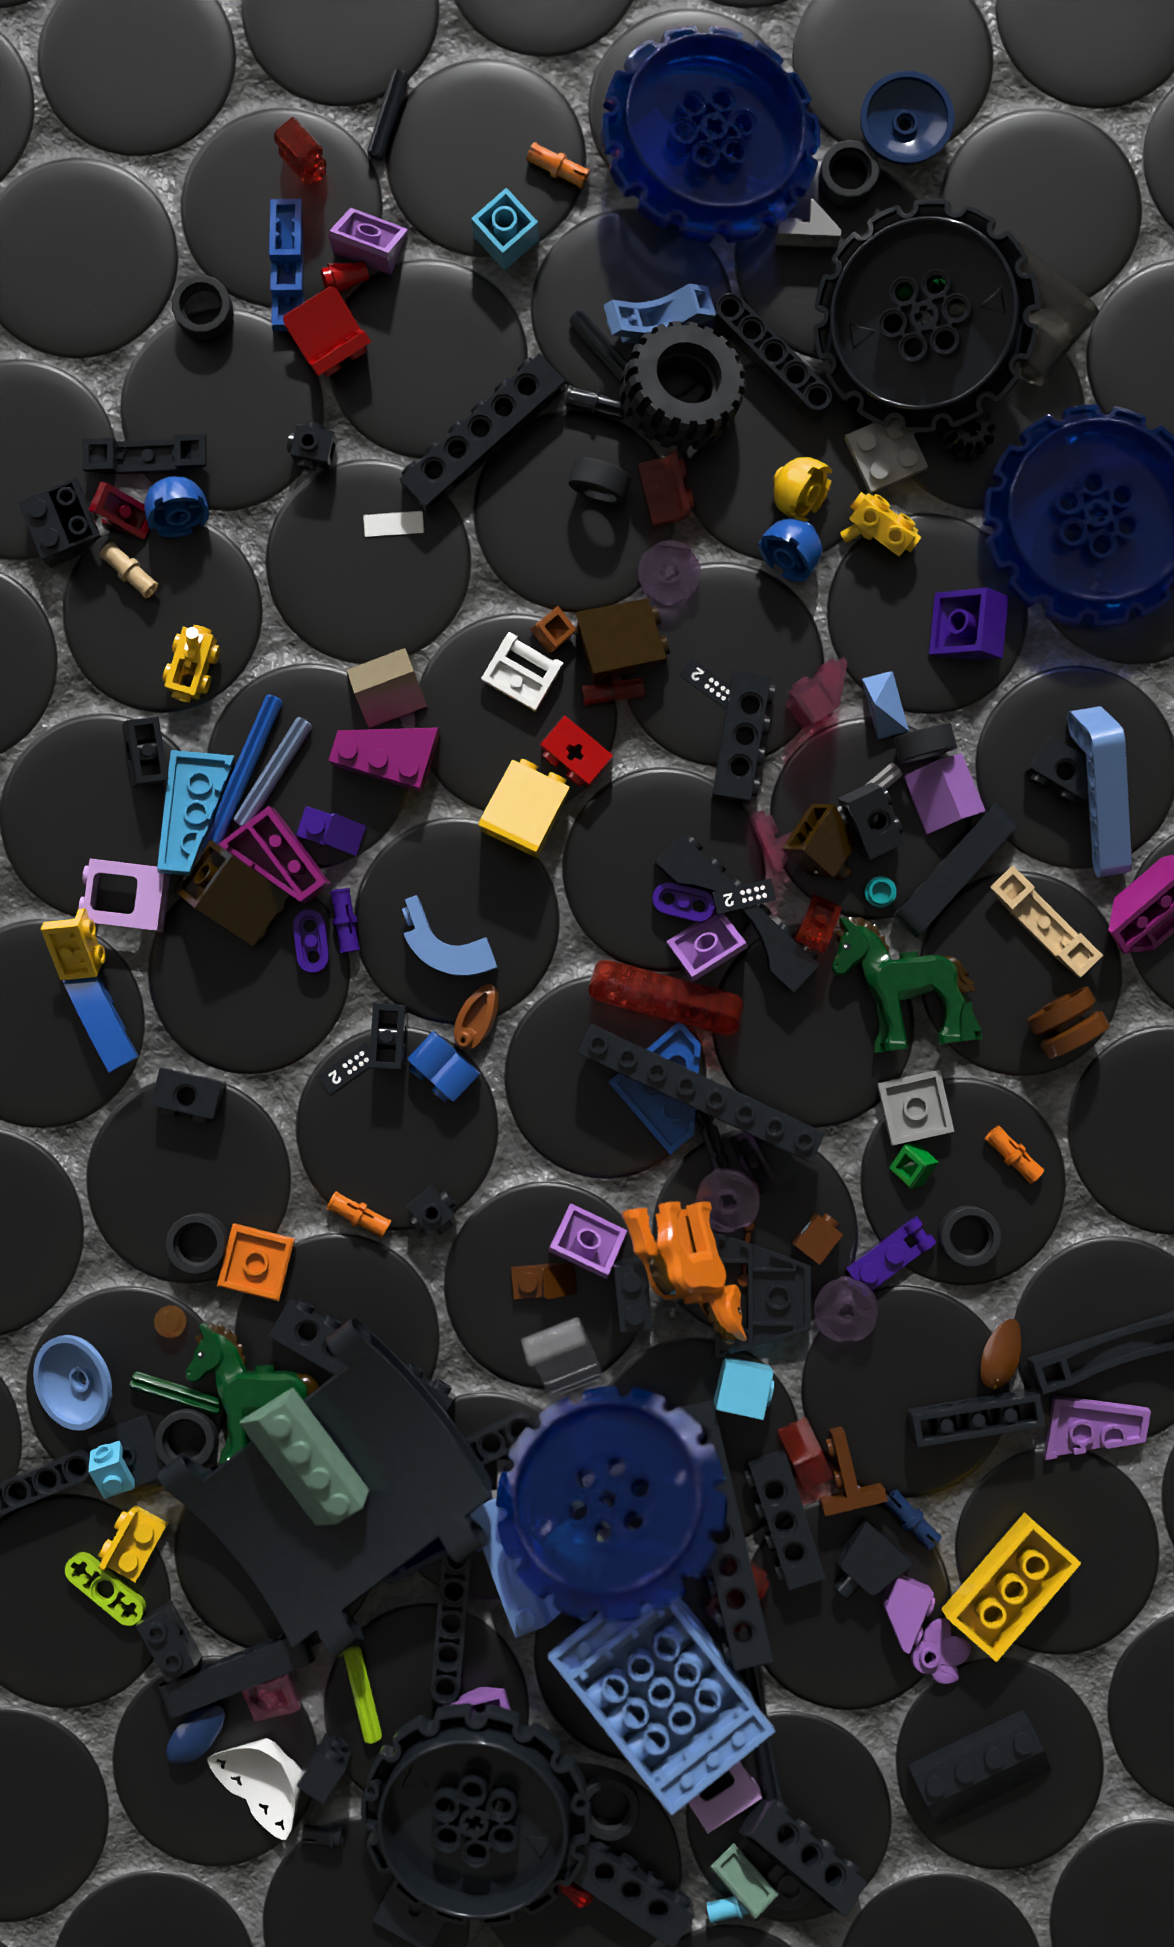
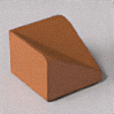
[530,606,578,653]

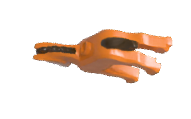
[621,1202,747,1345]

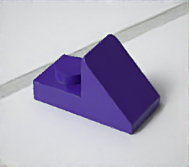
[296,806,366,856]

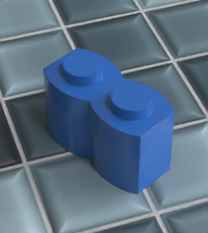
[407,1031,481,1102]

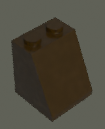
[576,598,670,685]
[174,839,290,946]

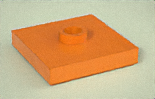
[217,1223,296,1301]

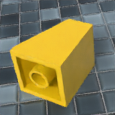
[478,759,570,858]

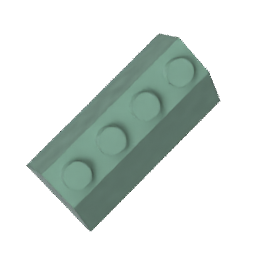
[239,1387,369,1525]

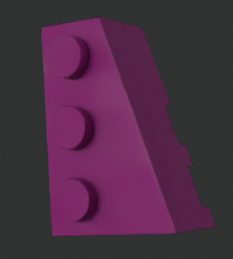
[328,727,441,793]

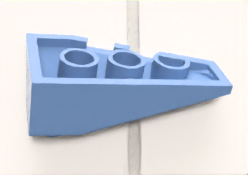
[471,1497,574,1637]

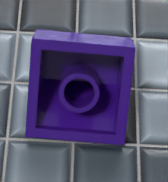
[929,587,1009,660]

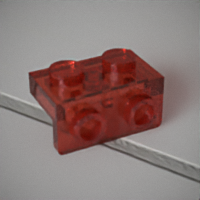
[638,451,694,527]

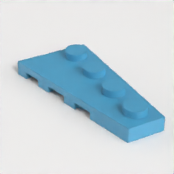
[157,750,235,876]

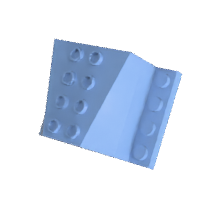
[548,1571,775,1815]

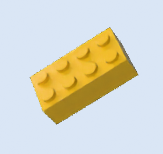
[941,1512,1081,1662]

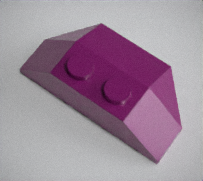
[1108,854,1174,954]

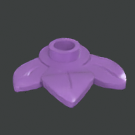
[911,1617,972,1684]

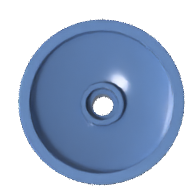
[33,1335,112,1430]

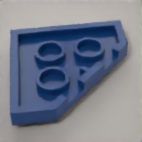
[608,1020,701,1154]

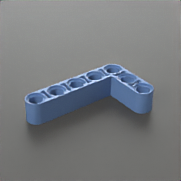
[1067,706,1132,878]

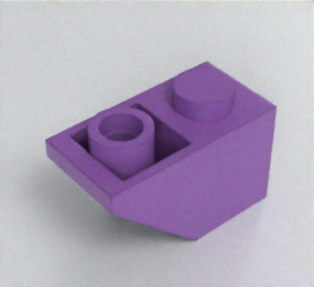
[882,1574,935,1654]

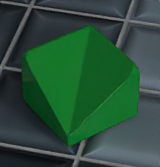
[889,1142,939,1189]

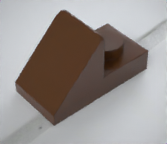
[511,1262,577,1300]

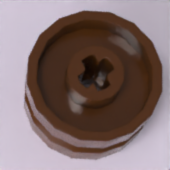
[1026,986,1111,1059]

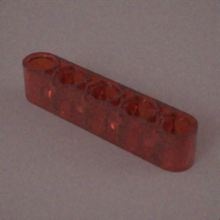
[588,960,744,1035]

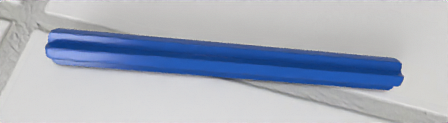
[197,694,282,858]

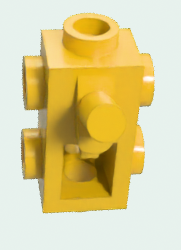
[840,492,921,557]
[163,625,220,703]

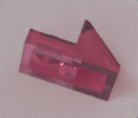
[750,810,792,876]
[242,1673,301,1721]

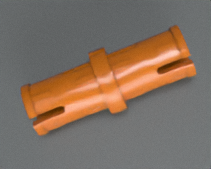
[526,142,590,189]
[984,1125,1045,1184]
[326,1191,392,1238]

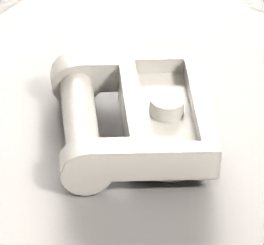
[481,632,564,712]

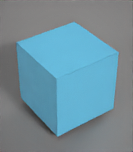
[471,188,539,271]
[713,1356,774,1420]

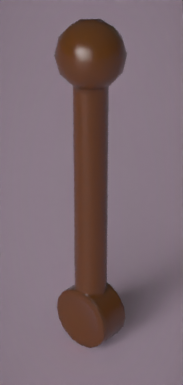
[737,1220,755,1287]

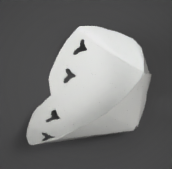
[207,1738,302,1840]

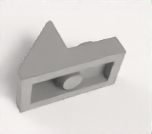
[776,199,841,248]

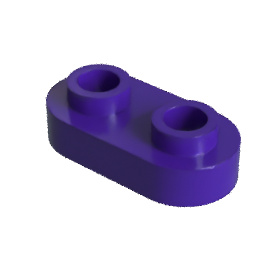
[653,882,715,922]
[293,909,330,973]

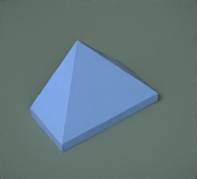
[862,671,909,740]

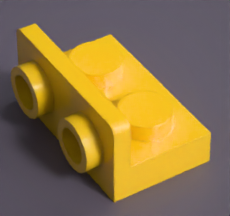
[41,908,105,980]
[98,1505,169,1582]

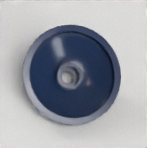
[860,71,954,165]

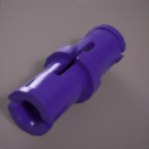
[330,888,360,954]

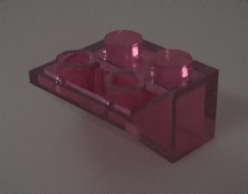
[785,657,847,734]

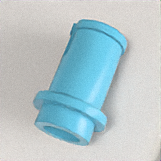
[707,1896,749,1924]

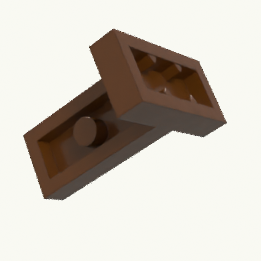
[819,1426,888,1516]

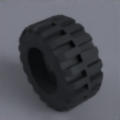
[620,321,746,451]

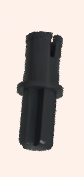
[564,386,626,419]

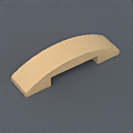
[990,865,1103,978]

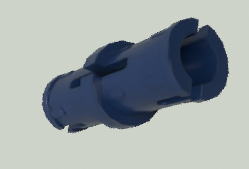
[883,1489,942,1550]

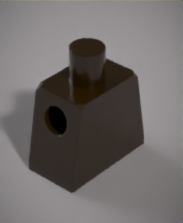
[781,804,855,880]

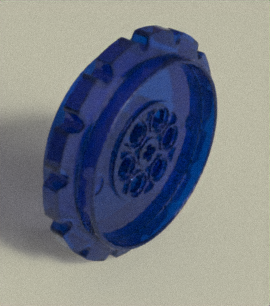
[600,25,821,243]
[982,404,1174,629]
[496,1386,728,1623]

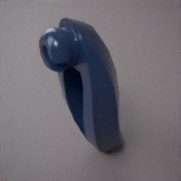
[166,1704,225,1765]

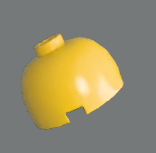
[773,457,832,522]

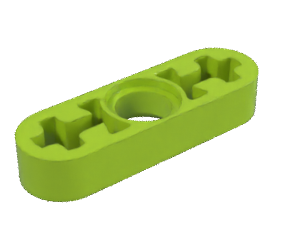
[65,1552,146,1626]

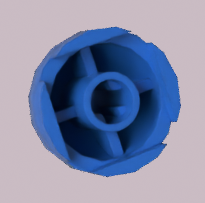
[144,476,209,537]
[758,519,823,582]

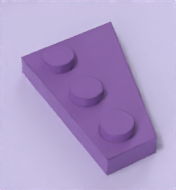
[1043,1395,1151,1460]

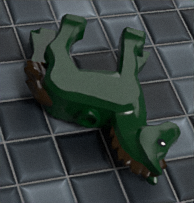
[831,916,982,1053]
[185,1323,319,1463]

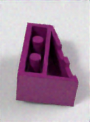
[218,806,332,903]

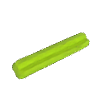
[344,1646,382,1744]

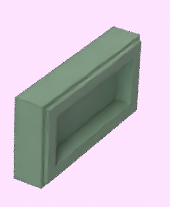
[709,1843,779,1919]

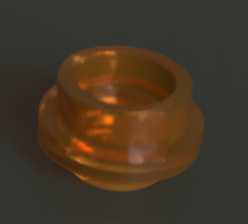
[154,1305,187,1338]

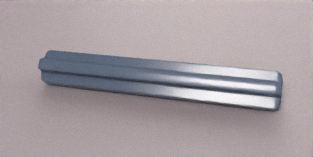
[233,717,312,826]

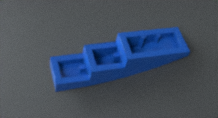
[269,199,305,331]
[63,974,139,1073]

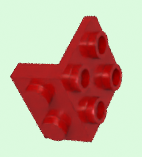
[283,286,371,377]

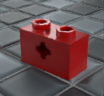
[540,715,613,788]

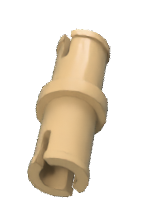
[99,542,159,598]

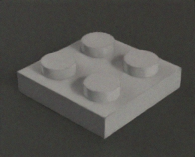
[844,419,928,494]
[877,1070,954,1146]

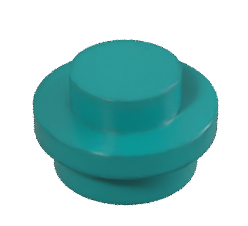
[864,876,896,908]

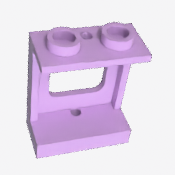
[78,859,171,932]
[688,1761,762,1833]

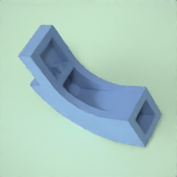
[603,283,716,344]
[402,895,498,977]

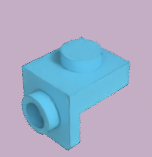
[89,1441,135,1499]

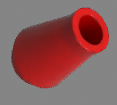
[320,261,369,294]

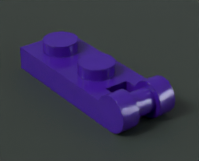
[845,1216,936,1295]

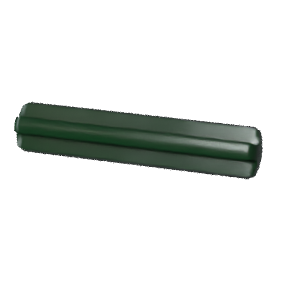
[129,1372,223,1416]

